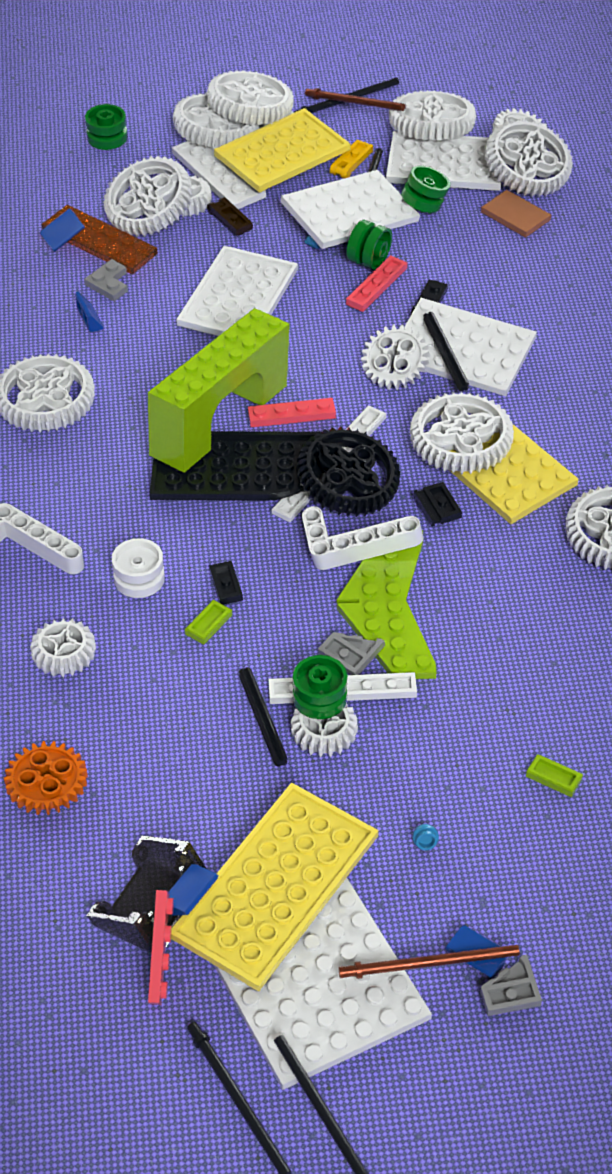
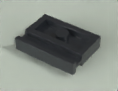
[413,482,462,527]

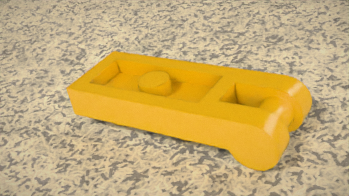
[329,139,373,179]

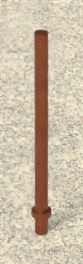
[305,88,406,111]
[338,945,520,979]

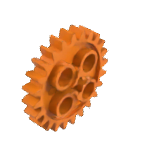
[4,741,88,815]

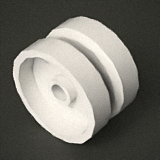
[112,538,165,598]

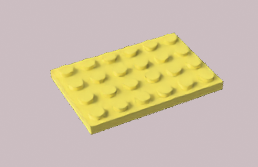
[214,108,351,193]
[449,425,578,524]

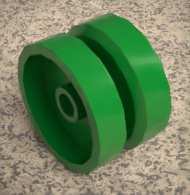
[85,104,128,150]
[401,165,451,213]
[347,219,392,270]
[292,655,348,720]

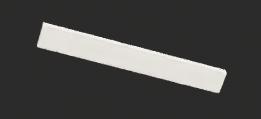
[272,405,386,522]

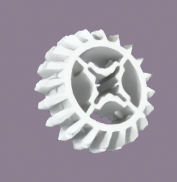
[165,174,212,217]
[30,618,96,678]
[291,702,358,758]

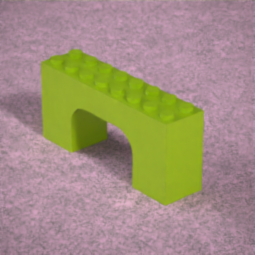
[148,308,290,473]

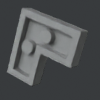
[84,259,128,302]

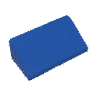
[40,208,85,252]
[75,291,104,332]
[168,864,219,916]
[445,925,507,977]

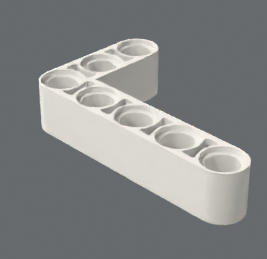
[0,503,84,574]
[302,506,423,570]

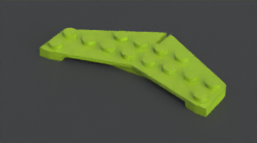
[337,530,437,679]

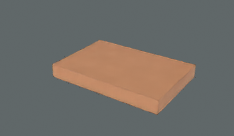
[481,190,551,238]

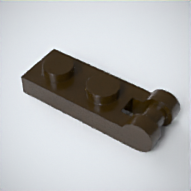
[207,197,253,236]

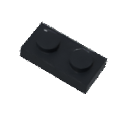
[209,561,243,605]

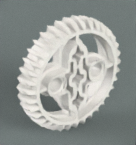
[207,70,294,126]
[389,90,476,141]
[173,93,260,148]
[484,119,573,197]
[103,156,193,237]
[0,353,95,433]
[410,391,514,474]
[565,484,612,570]

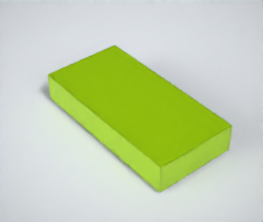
[185,600,232,645]
[526,754,583,798]

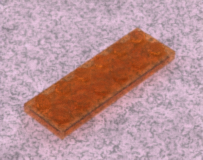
[42,204,158,275]

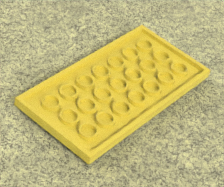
[171,783,379,992]

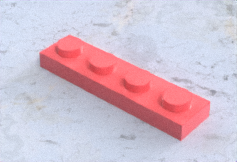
[346,255,407,312]
[248,398,336,428]
[148,890,174,1005]

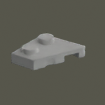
[318,632,385,675]
[480,954,542,1016]

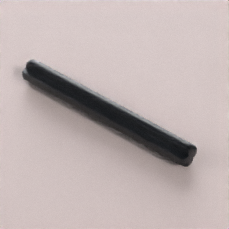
[423,312,469,392]
[239,667,287,767]

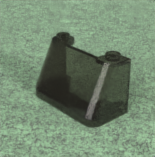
[86,835,207,952]

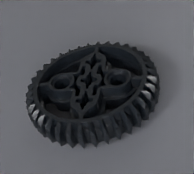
[296,426,400,517]

